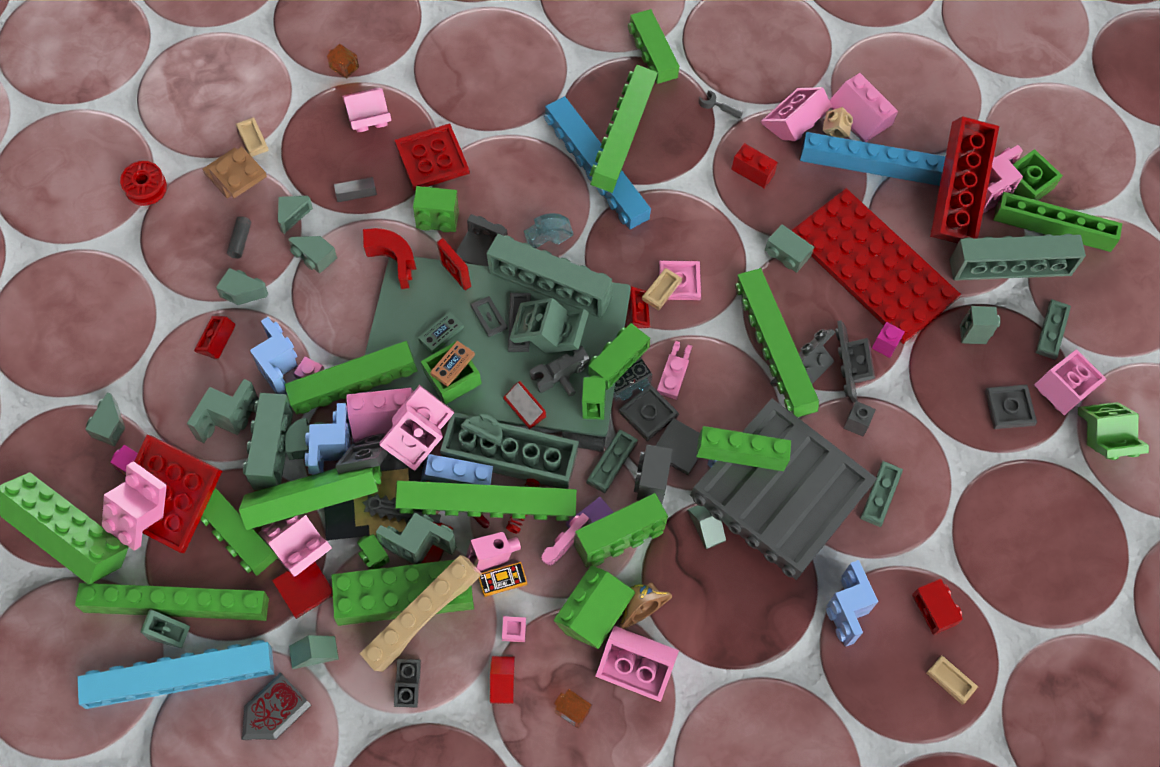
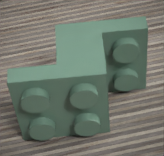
[509,298,589,354]
[187,379,259,443]
[376,513,457,564]

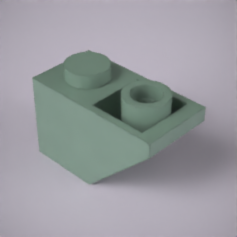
[288,236,337,274]
[216,268,268,305]
[85,392,125,447]

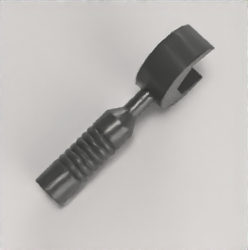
[699,90,743,118]

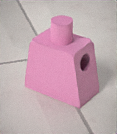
[466,532,521,573]

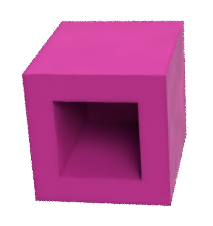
[872,322,905,358]
[110,445,138,476]

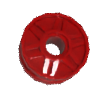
[120,161,167,206]

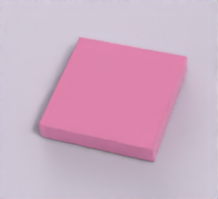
[659,261,701,300]

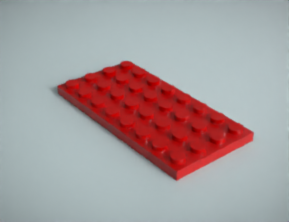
[791,188,961,344]

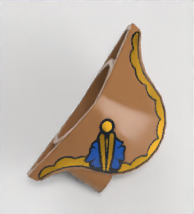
[620,583,672,629]

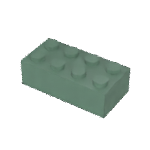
[243,393,293,490]

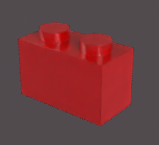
[731,143,778,189]
[912,579,963,635]

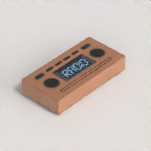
[430,341,475,387]

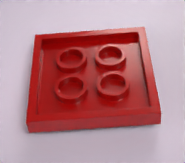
[395,123,470,191]

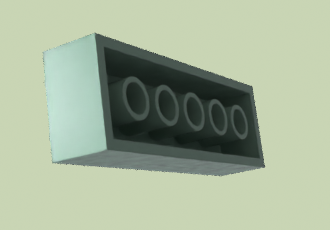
[487,234,612,319]
[949,234,1086,280]
[440,412,579,489]

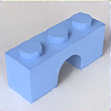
[421,454,493,485]

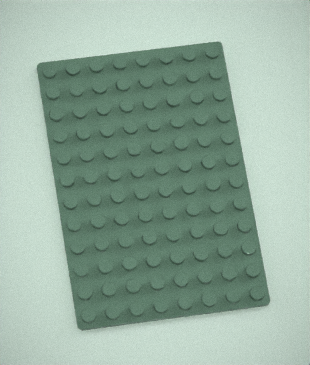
[356,257,631,437]

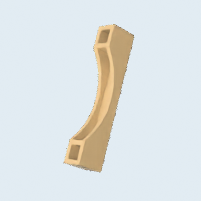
[360,555,482,672]

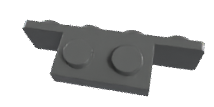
[835,320,876,403]
[770,329,835,387]

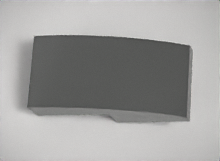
[394,659,421,708]

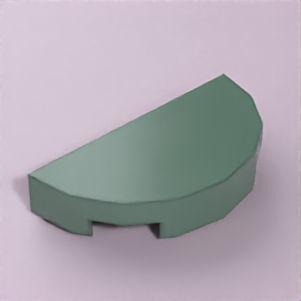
[461,414,503,446]

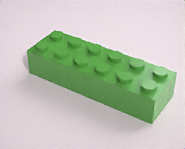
[0,472,129,585]
[332,558,474,626]

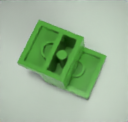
[1077,402,1149,460]

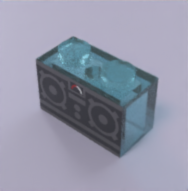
[613,357,653,402]

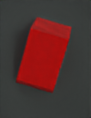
[490,656,515,704]

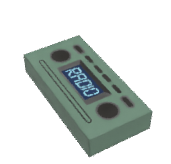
[418,311,464,354]

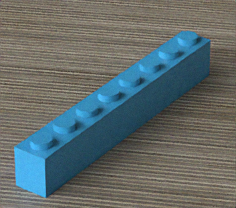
[544,96,651,229]
[800,132,945,186]

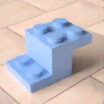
[250,317,298,395]
[305,403,351,475]
[826,560,878,647]

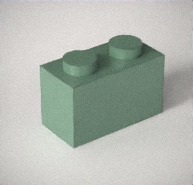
[765,224,814,273]
[960,306,1000,344]

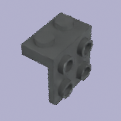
[456,214,508,266]

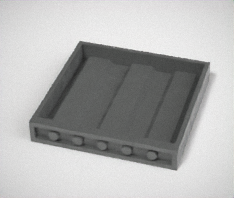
[690,398,878,580]

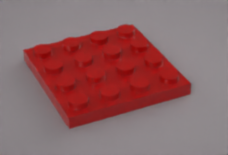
[134,435,222,553]

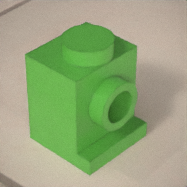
[357,534,390,570]

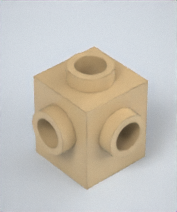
[823,107,853,138]

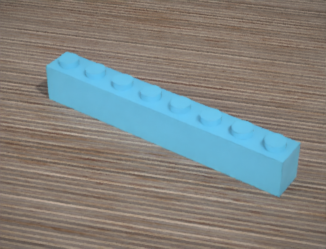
[77,640,275,709]

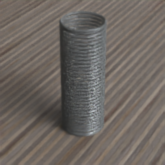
[227,217,251,259]
[562,431,606,452]

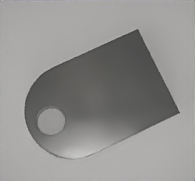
[336,434,389,474]

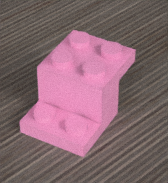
[342,87,391,132]
[983,145,1023,213]
[379,385,454,471]
[102,461,167,551]
[258,514,332,577]

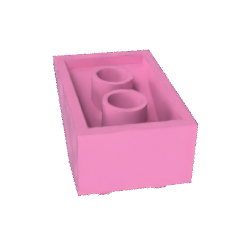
[1034,349,1106,416]

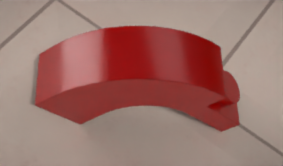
[363,228,417,289]

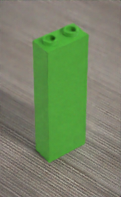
[239,466,382,530]

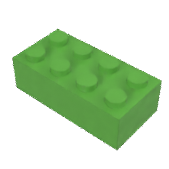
[574,493,668,568]

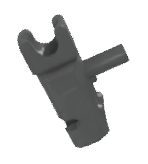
[529,345,590,396]

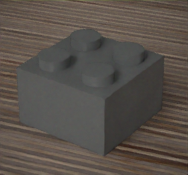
[634,445,673,504]

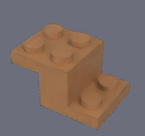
[203,147,267,198]

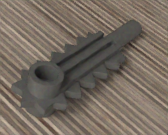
[362,493,441,524]

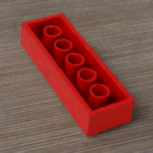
[930,116,999,244]

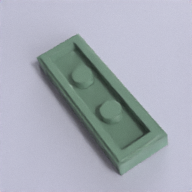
[1035,299,1071,360]
[586,429,638,494]
[860,461,903,527]

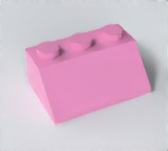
[829,73,898,142]
[761,87,832,141]
[347,388,414,442]
[596,626,679,702]

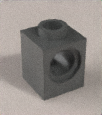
[843,401,876,437]

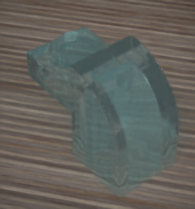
[524,213,573,248]

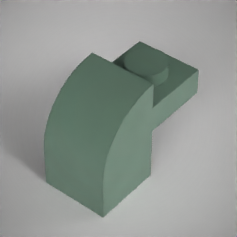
[285,418,329,460]

